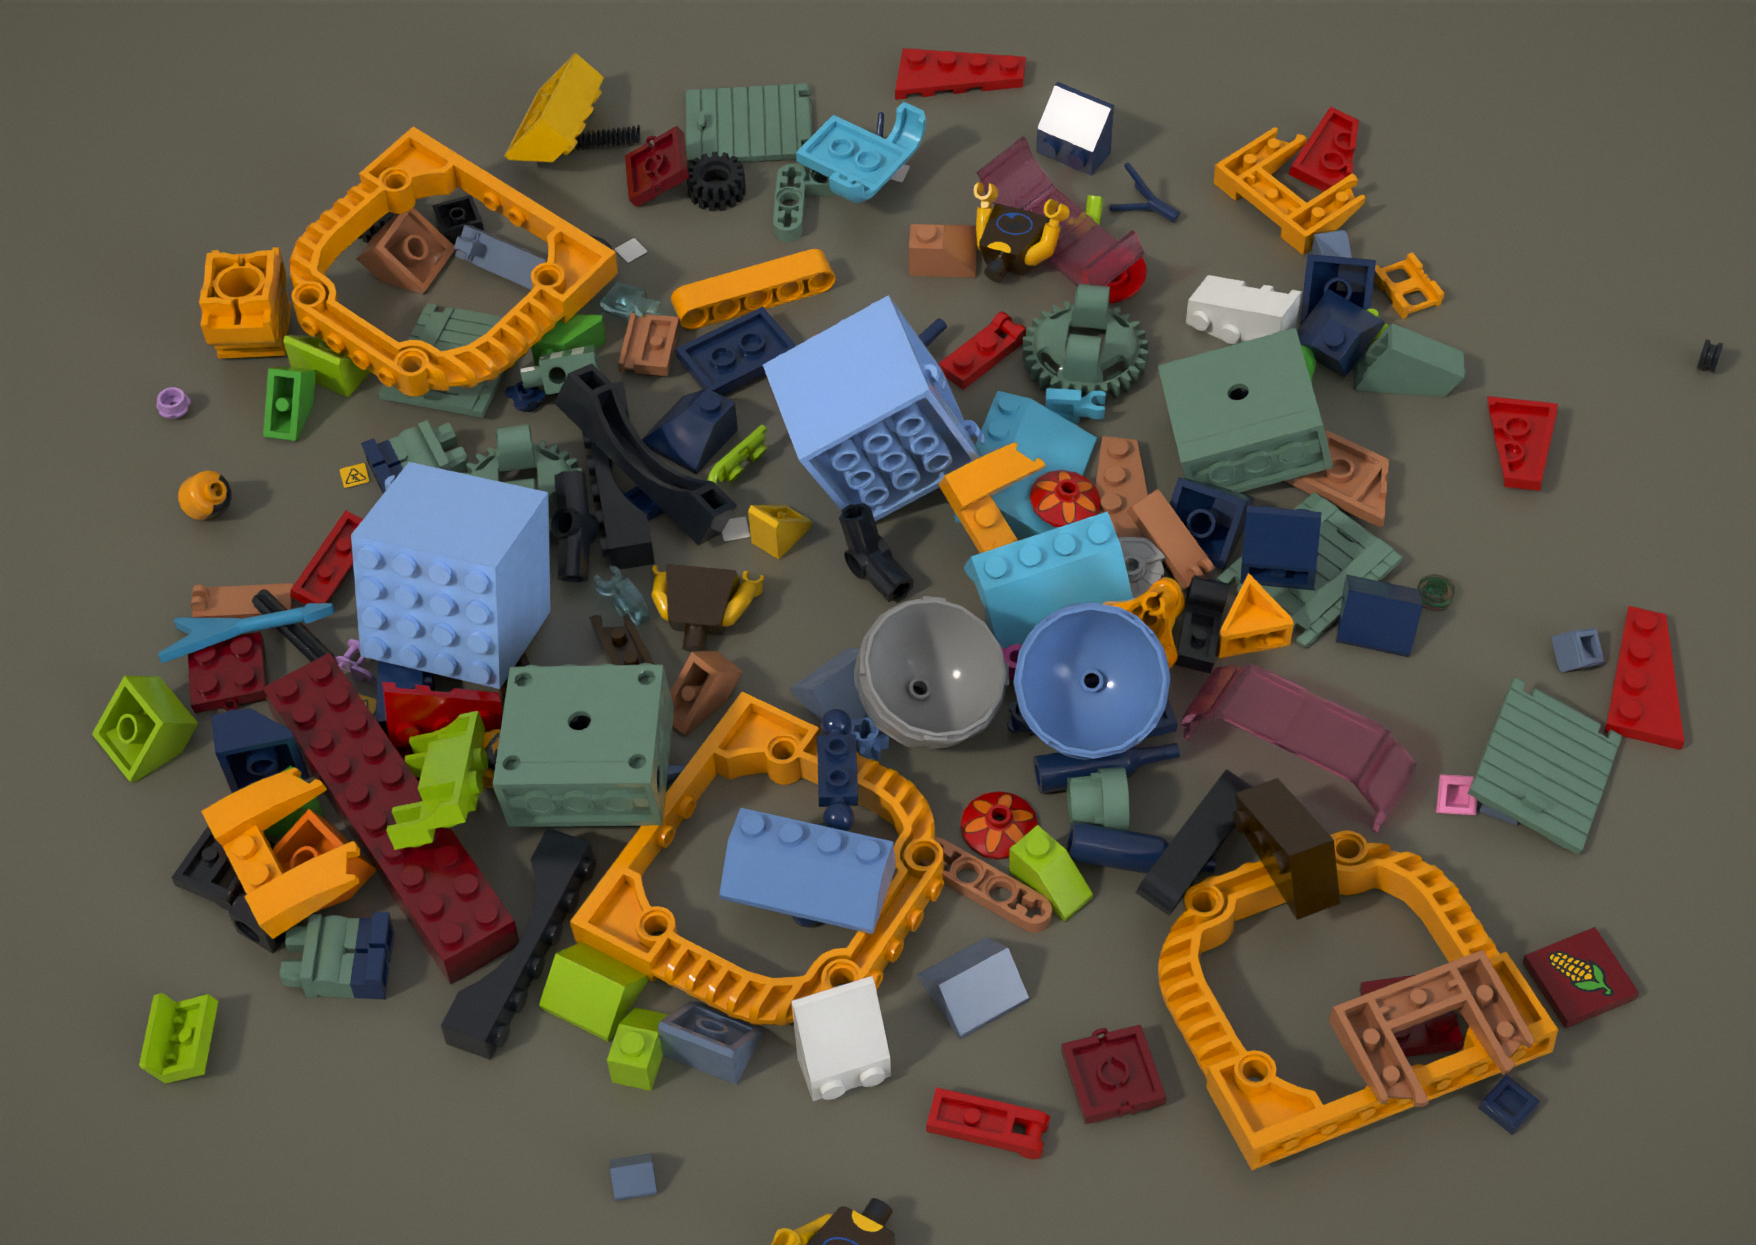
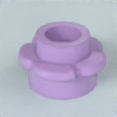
[156,387,191,419]

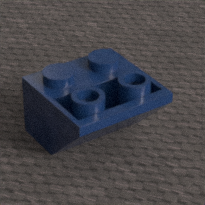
[1240,506,1322,590]

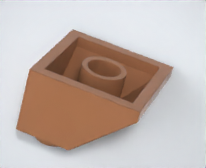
[356,207,455,294]
[909,224,977,278]

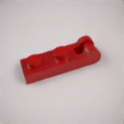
[939,311,1026,390]
[926,1087,1050,1159]

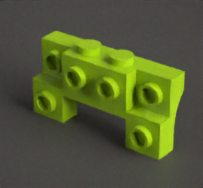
[386,711,488,850]

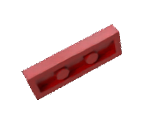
[290,510,363,605]

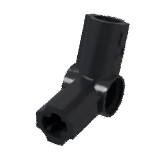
[839,503,913,603]

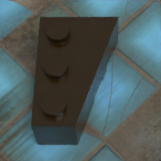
[1233,778,1340,920]

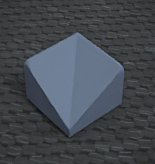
[1312,230,1352,258]
[1551,628,1605,672]

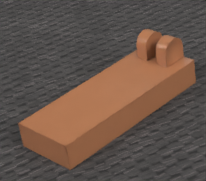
[1127,489,1215,590]
[190,583,295,619]

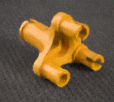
[1102,577,1186,669]

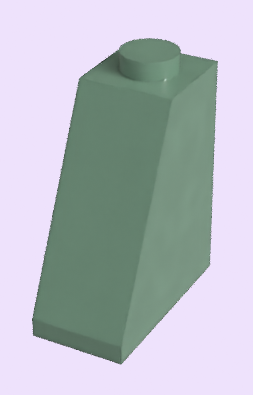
[1354,323,1466,397]

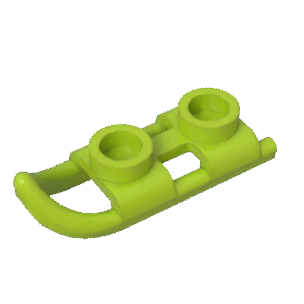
[706,424,768,484]

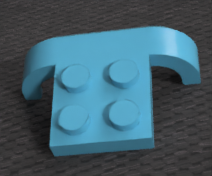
[796,102,926,204]

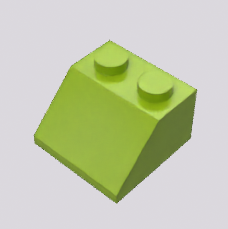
[92,675,199,782]

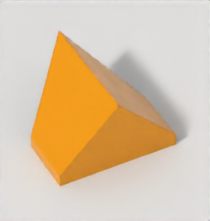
[1217,573,1294,658]

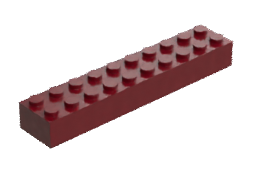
[262,653,519,985]

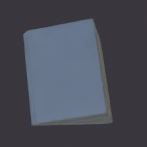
[790,648,867,730]
[918,937,1029,1039]
[658,1001,764,1085]

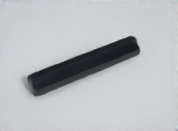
[252,589,335,662]

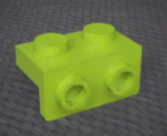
[139,993,218,1084]

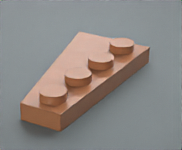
[1095,436,1148,538]

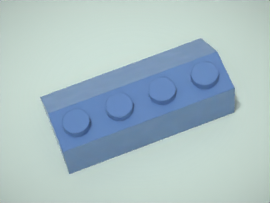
[719,808,896,934]

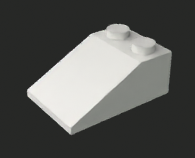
[791,976,891,1101]

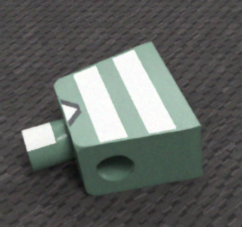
[520,344,600,395]

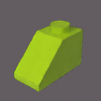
[1009,825,1093,922]
[607,1007,670,1091]

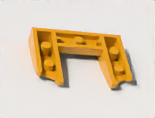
[1213,127,1366,255]
[938,442,1046,553]
[201,767,360,939]

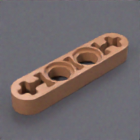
[918,837,1052,932]

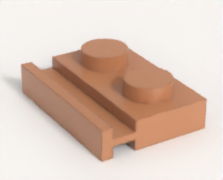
[618,313,680,376]

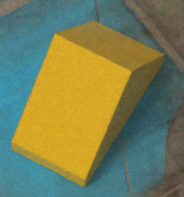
[748,505,813,560]

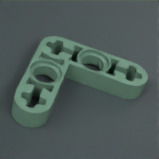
[773,164,838,242]

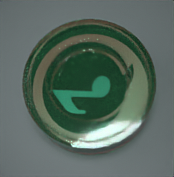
[1417,574,1455,611]

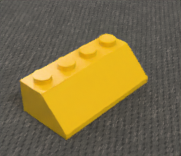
[504,53,604,162]

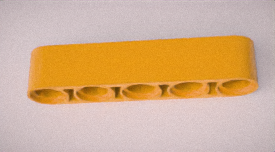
[670,249,836,330]

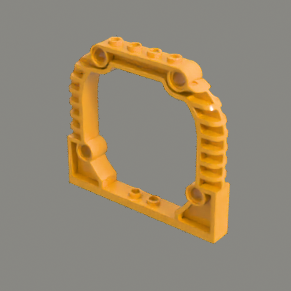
[290,126,618,397]
[570,692,944,1026]
[1158,830,1558,1170]

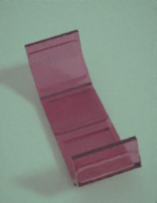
[977,136,1145,287]
[1182,663,1417,834]

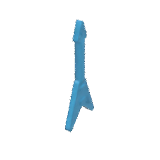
[158,603,335,663]

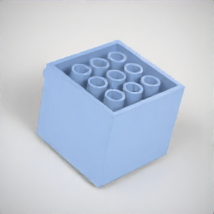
[763,295,985,522]
[351,462,551,689]

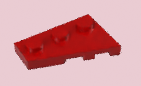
[1288,106,1359,192]
[1487,396,1558,491]
[382,682,502,747]

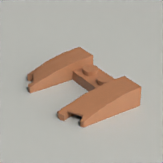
[1328,950,1535,1107]

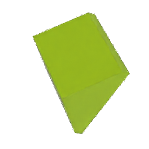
[283,335,370,398]
[539,942,649,1042]

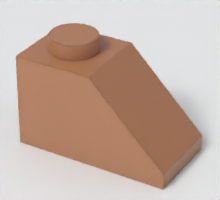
[670,651,743,735]

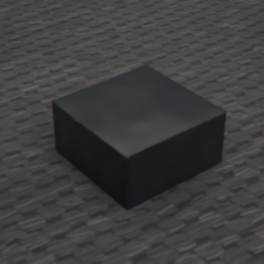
[432,195,484,245]

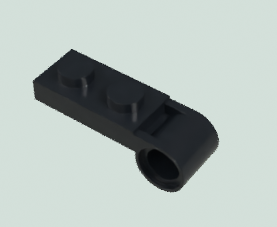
[1174,575,1230,674]

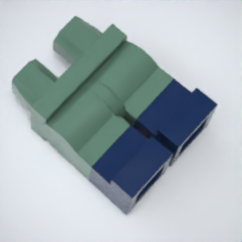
[361,420,469,494]
[280,912,395,1000]

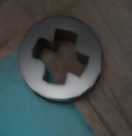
[1697,339,1723,373]

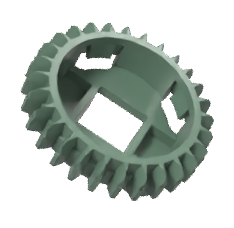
[1022,283,1149,402]
[463,424,583,541]

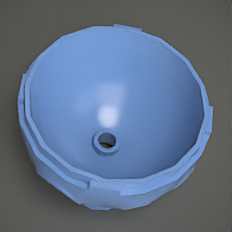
[1013,602,1171,760]

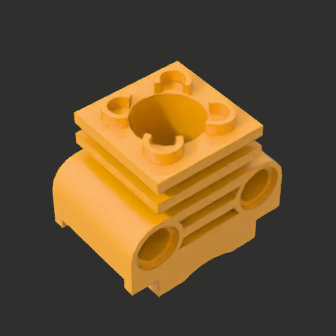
[199,247,292,359]

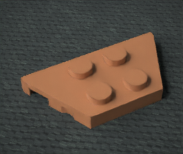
[1284,430,1389,528]

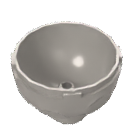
[854,596,1009,749]

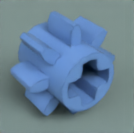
[848,715,889,761]

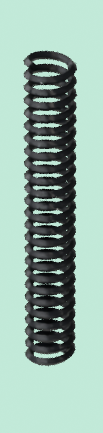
[572,124,640,151]

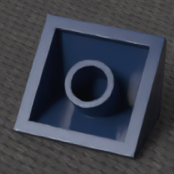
[1335,575,1423,657]

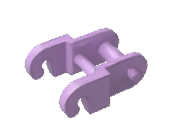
[334,639,375,684]

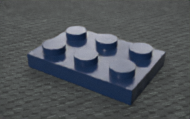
[676,307,796,395]

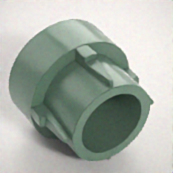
[1067,767,1129,831]

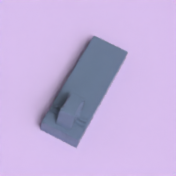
[454,225,548,290]

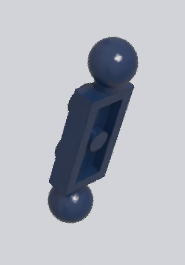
[817,709,858,831]

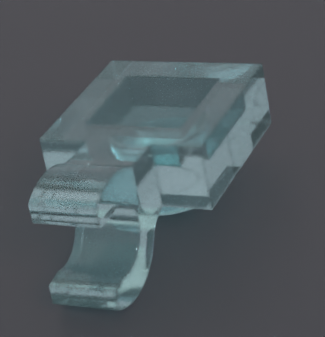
[600,281,663,321]
[594,566,649,627]

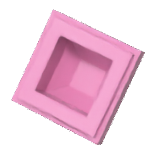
[1436,774,1477,815]

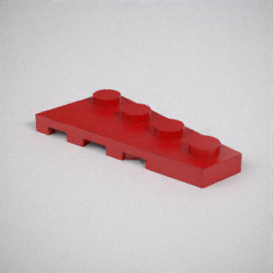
[895,48,1026,100]
[1604,606,1685,750]

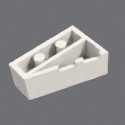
[1186,275,1302,345]

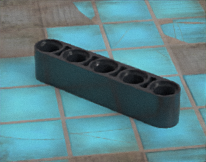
[1135,769,1254,916]

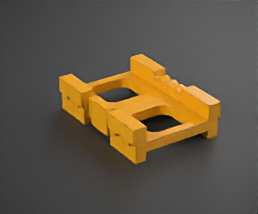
[1374,252,1445,319]

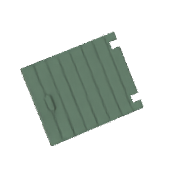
[685,83,813,165]
[378,303,506,418]
[1217,492,1403,648]
[1467,676,1622,854]

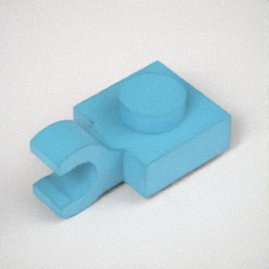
[1045,388,1106,423]

